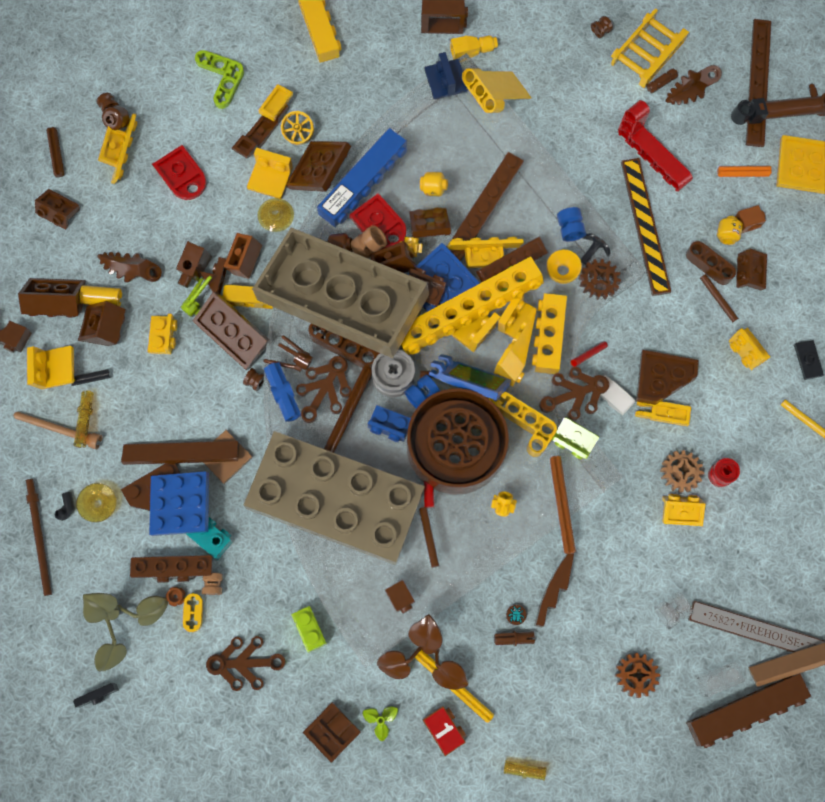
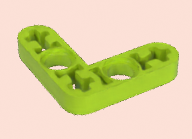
[195,50,244,109]

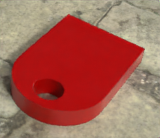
[152,145,206,200]
[349,193,406,250]

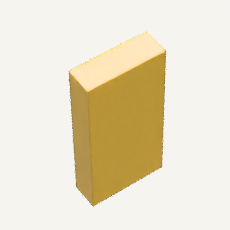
[258,84,293,121]

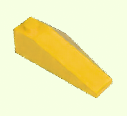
[493,307,537,387]

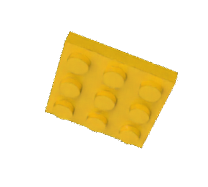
[776,135,825,194]

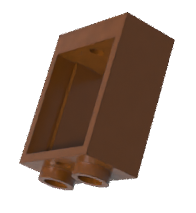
[421,0,468,34]

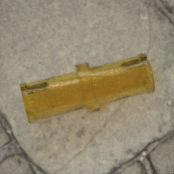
[503,760,547,781]

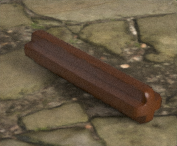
[46,127,65,178]

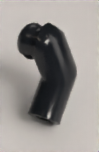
[55,492,75,521]

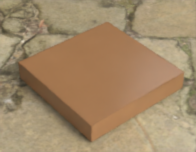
[203,430,253,484]

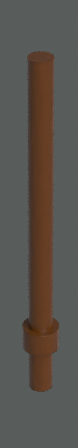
[25,479,52,596]

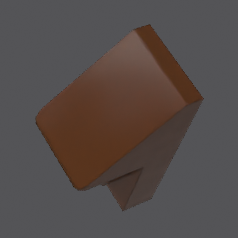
[200,257,227,294]

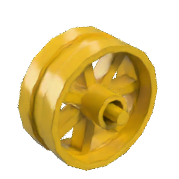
[281,111,314,145]

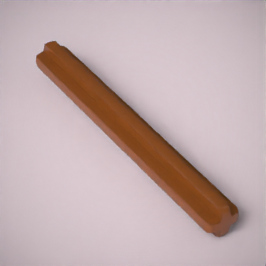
[550,456,576,554]

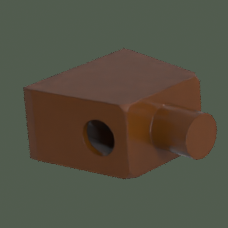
[176,241,212,288]

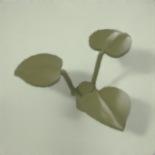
[83,593,168,672]

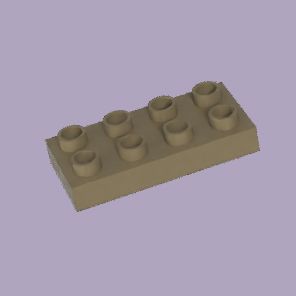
[252,227,429,358]
[243,431,425,565]

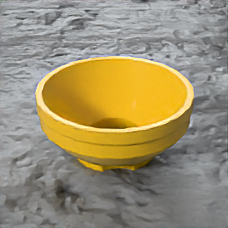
[546,249,582,284]

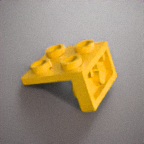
[247,148,293,199]
[451,306,500,352]
[729,327,770,371]
[27,346,74,389]

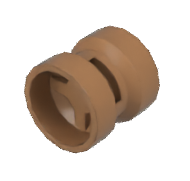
[202,573,223,595]

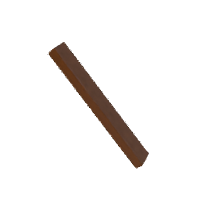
[121,441,240,465]

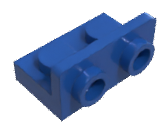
[367,405,411,443]

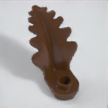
[665,65,722,105]
[97,252,162,283]

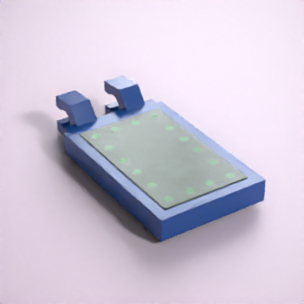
[429,354,511,400]

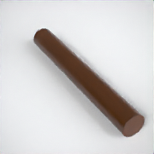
[700,274,739,323]
[419,507,439,568]

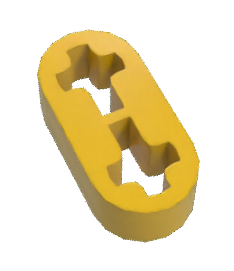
[183,593,203,633]

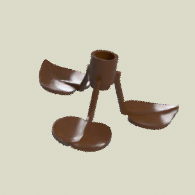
[377,614,469,690]

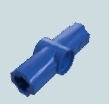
[264,362,301,422]

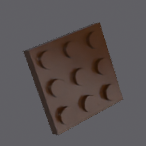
[286,141,351,192]

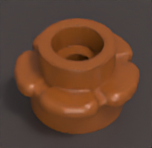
[165,586,185,607]

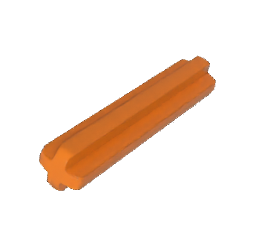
[717,166,772,177]

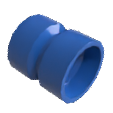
[557,207,586,242]
[404,375,440,409]

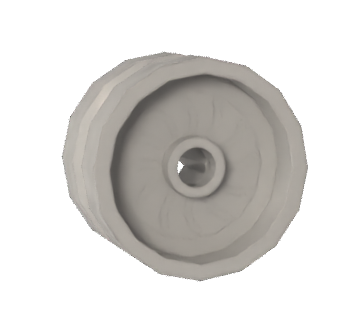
[372,350,415,398]

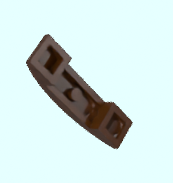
[232,105,289,158]

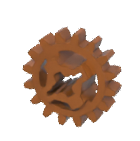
[615,653,660,698]

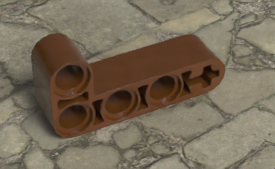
[308,323,380,369]

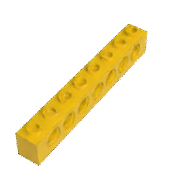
[401,256,544,355]

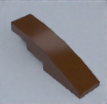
[534,553,574,628]

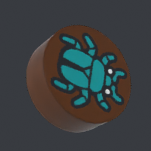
[506,605,526,625]

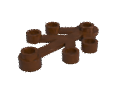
[296,356,352,423]
[539,367,609,421]
[206,636,286,691]

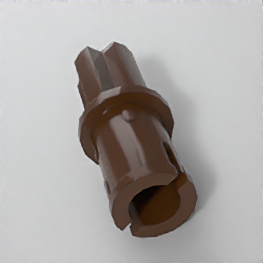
[494,630,535,647]

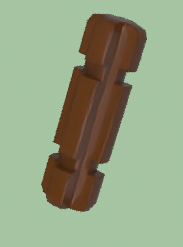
[646,68,678,93]

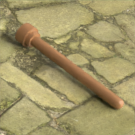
[13,412,103,450]

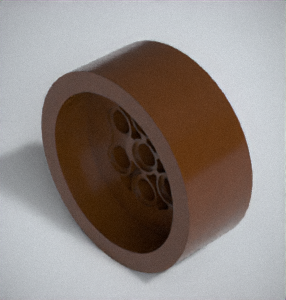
[407,388,509,495]

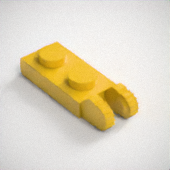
[635,401,691,427]

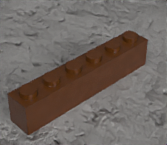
[686,673,811,748]

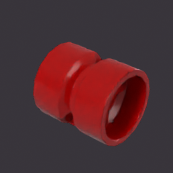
[708,458,740,487]

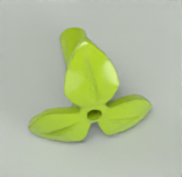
[362,706,398,742]

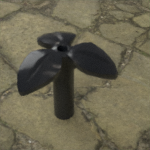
[580,233,611,265]

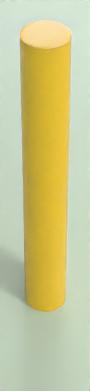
[781,400,825,439]

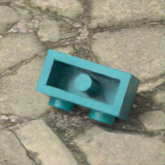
[186,517,233,561]

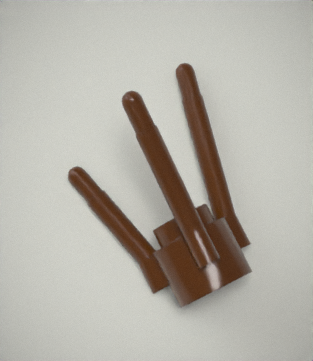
[263,335,313,372]

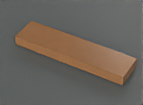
[748,643,825,687]

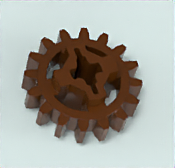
[579,259,621,300]

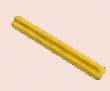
[415,650,494,723]

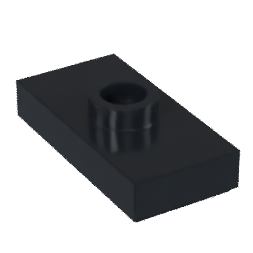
[794,340,824,380]
[73,683,119,708]

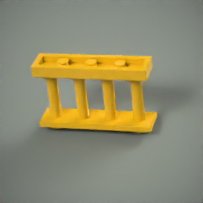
[611,8,689,88]

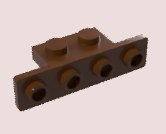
[130,555,212,583]

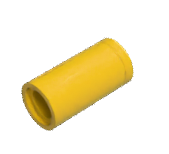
[80,285,122,307]

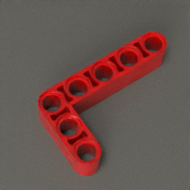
[618,100,693,192]

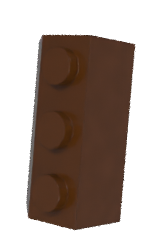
[18,278,85,318]

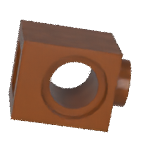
[735,205,766,234]

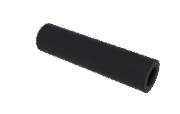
[71,369,110,386]

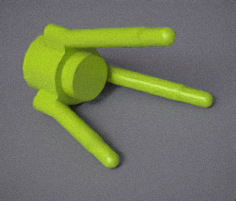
[180,276,212,317]

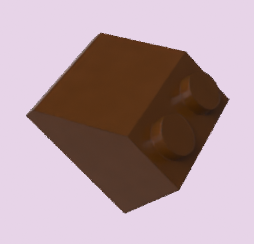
[78,301,126,346]

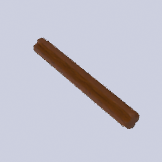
[324,367,372,453]

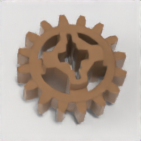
[660,450,704,493]

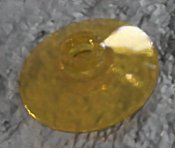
[258,198,294,232]
[76,483,117,523]

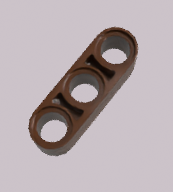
[686,241,736,285]

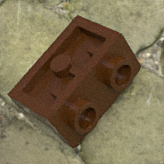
[35,189,80,230]
[736,249,767,291]
[409,268,446,307]

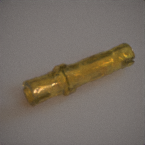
[73,391,94,448]

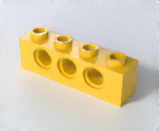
[532,293,567,374]

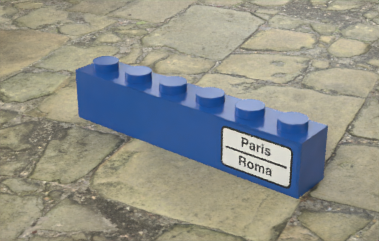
[317,128,407,228]

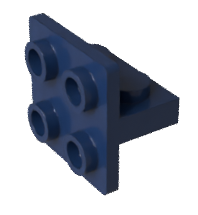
[424,52,468,100]

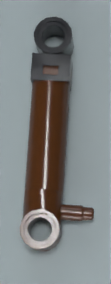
[731,83,825,125]

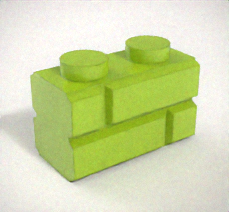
[291,606,327,653]

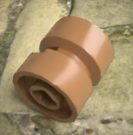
[351,225,387,259]

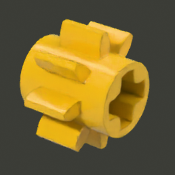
[400,237,423,257]
[491,491,517,517]

